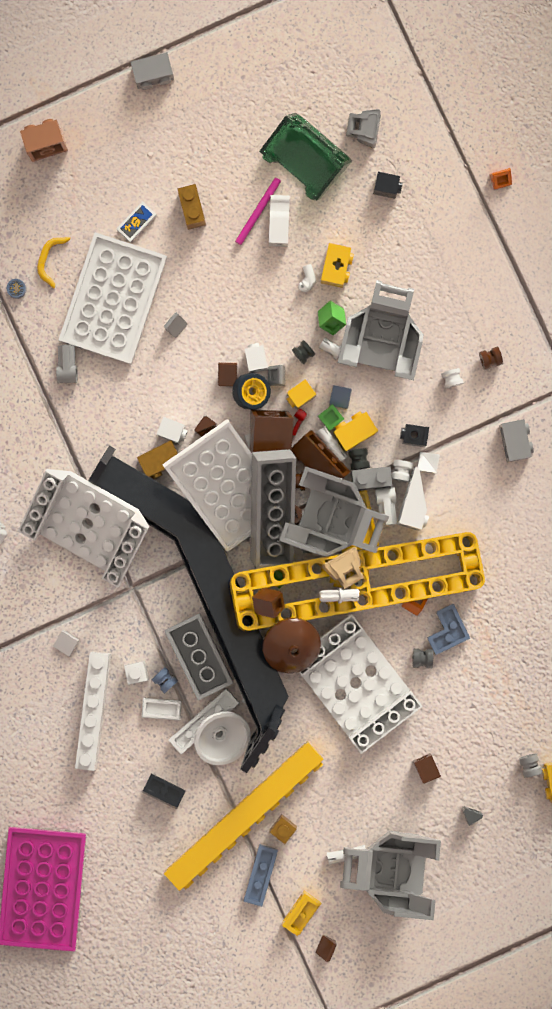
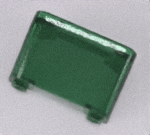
[259,113,352,201]

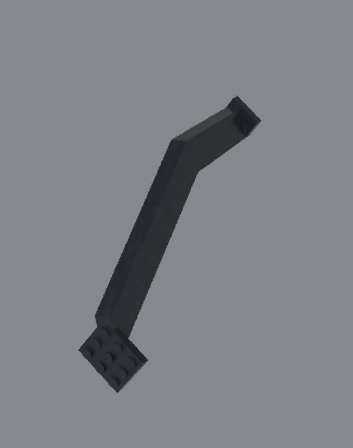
[88,445,289,773]

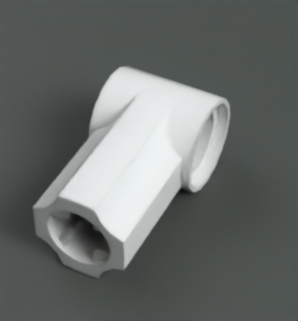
[375,487,397,525]

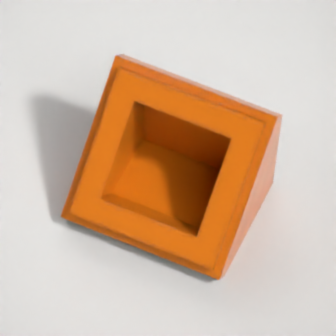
[489,168,512,190]

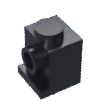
[400,424,429,448]

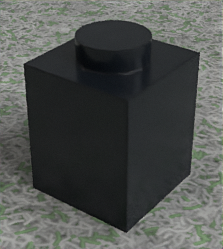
[373,172,403,199]

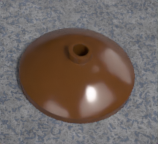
[263,618,321,673]

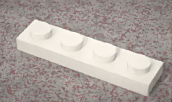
[169,688,239,754]

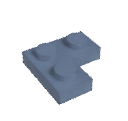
[427,604,470,655]

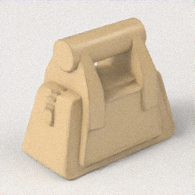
[322,547,364,589]

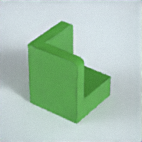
[318,300,346,335]

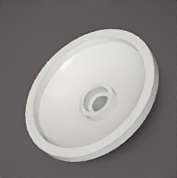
[194,711,251,765]

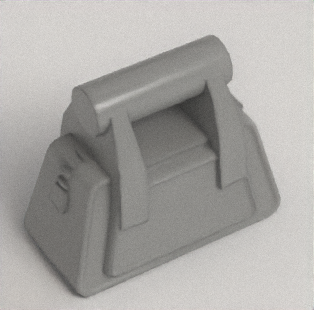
[346,109,381,148]

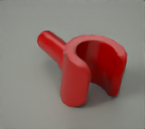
[293,409,307,436]

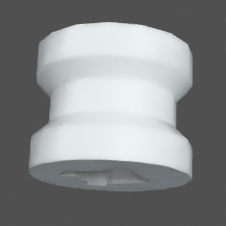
[441,368,464,388]

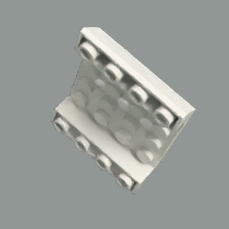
[18,469,149,588]
[299,614,423,754]

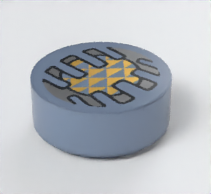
[6,279,26,299]

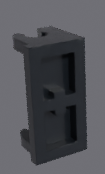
[142,773,186,809]

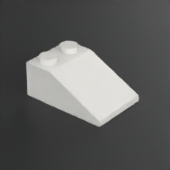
[397,467,429,531]

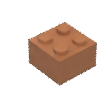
[20,119,68,162]

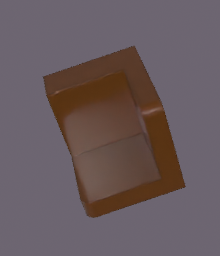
[252,588,285,618]
[413,753,441,784]

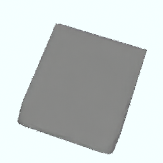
[164,312,187,338]

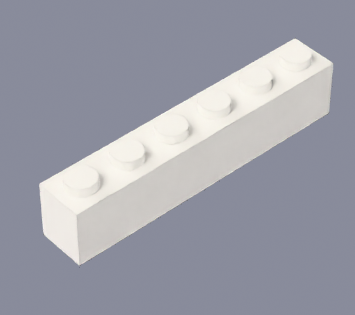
[75,651,111,771]

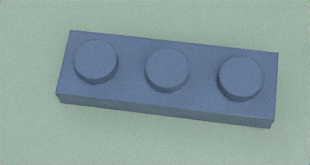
[243,844,278,907]

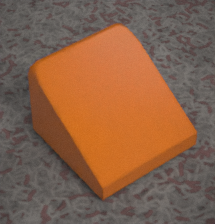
[402,599,428,616]

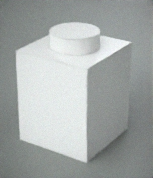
[245,343,268,373]
[157,416,187,444]
[124,661,149,685]

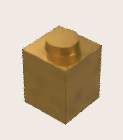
[270,814,297,844]

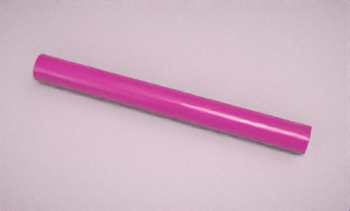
[235,177,281,245]

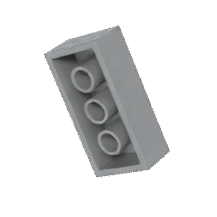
[164,613,234,700]

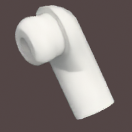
[298,264,316,292]

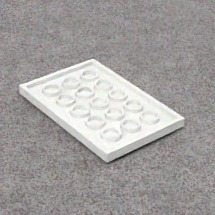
[59,232,167,365]
[163,419,252,552]

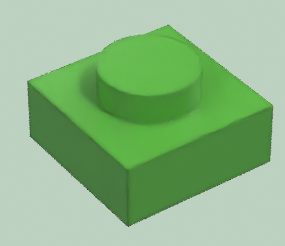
[317,404,344,431]

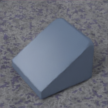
[329,385,352,409]

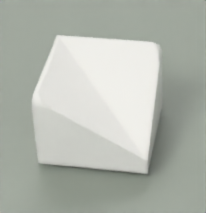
[417,452,440,474]

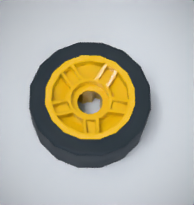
[232,373,271,410]

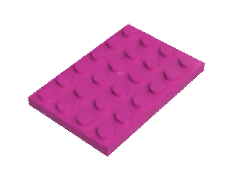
[0,827,87,952]

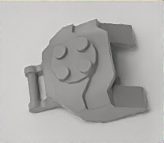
[338,280,424,381]
[279,467,389,557]
[340,831,441,920]

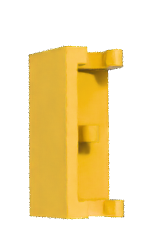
[282,890,322,936]

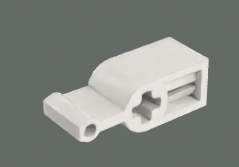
[269,195,290,247]

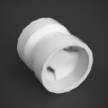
[391,460,413,482]

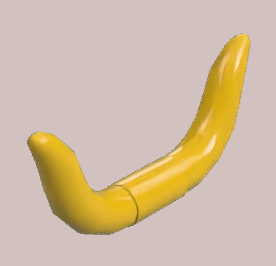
[37,237,70,288]

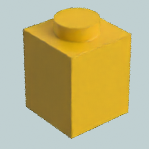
[286,379,317,410]

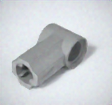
[56,345,78,383]

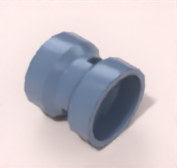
[151,667,178,694]

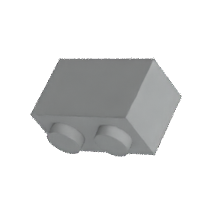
[131,52,174,90]
[499,419,534,462]
[351,467,392,490]

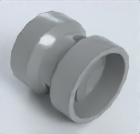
[519,754,542,778]

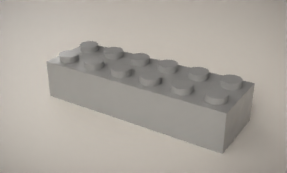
[250,449,296,569]

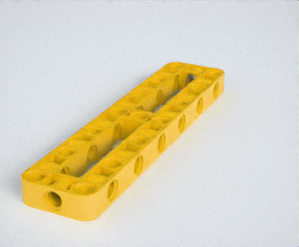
[230,532,485,631]

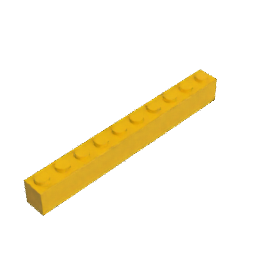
[164,741,324,891]

